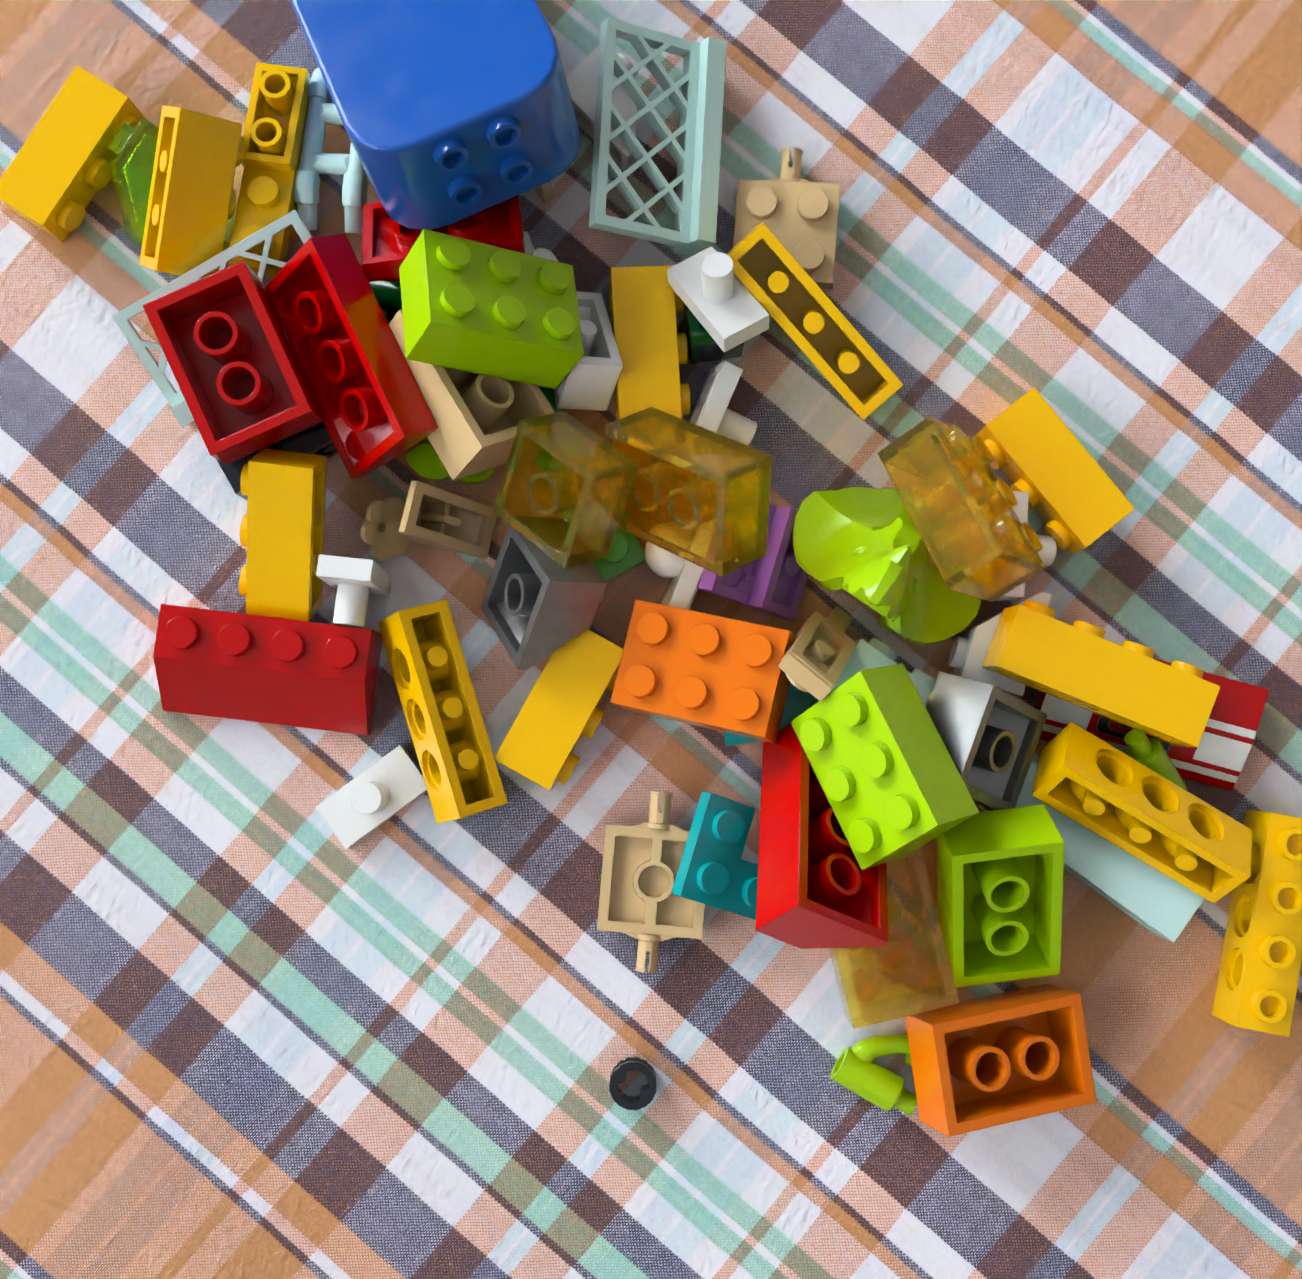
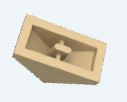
[399,480,499,559]

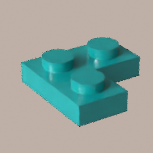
[671,791,758,920]

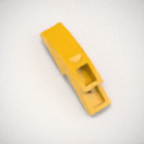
[227,62,309,277]

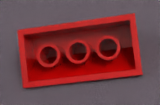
[153,604,382,735]
[756,723,888,949]

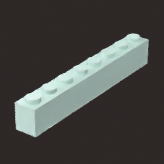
[827,638,1205,943]

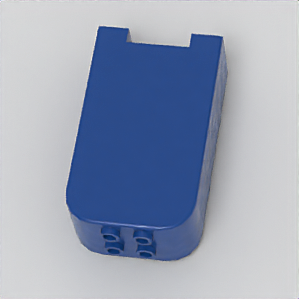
[290,0,581,230]

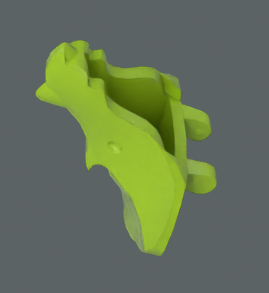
[793,486,981,646]

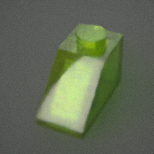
[108,117,159,244]

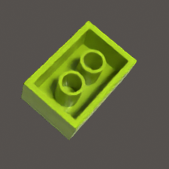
[399,229,584,389]
[790,663,980,870]
[936,804,1064,988]

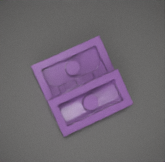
[698,488,809,622]

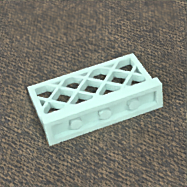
[589,17,727,256]
[112,210,312,428]

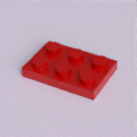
[361,195,525,282]

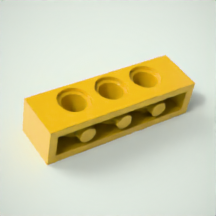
[377,599,508,824]
[1032,722,1252,903]
[1212,809,1302,1037]

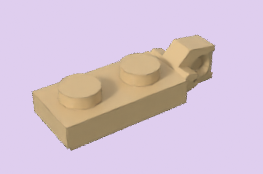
[777,606,857,702]

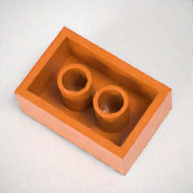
[610,599,795,744]
[904,984,1097,1137]

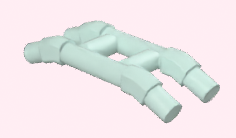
[294,67,369,233]

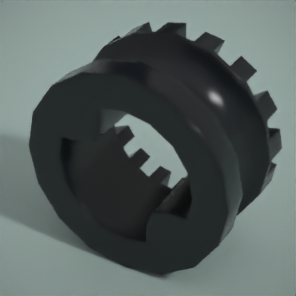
[609,1057,656,1110]

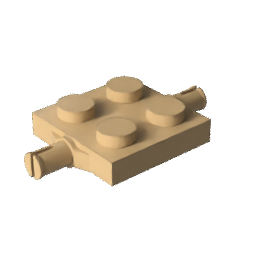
[733,147,841,323]
[597,791,705,973]

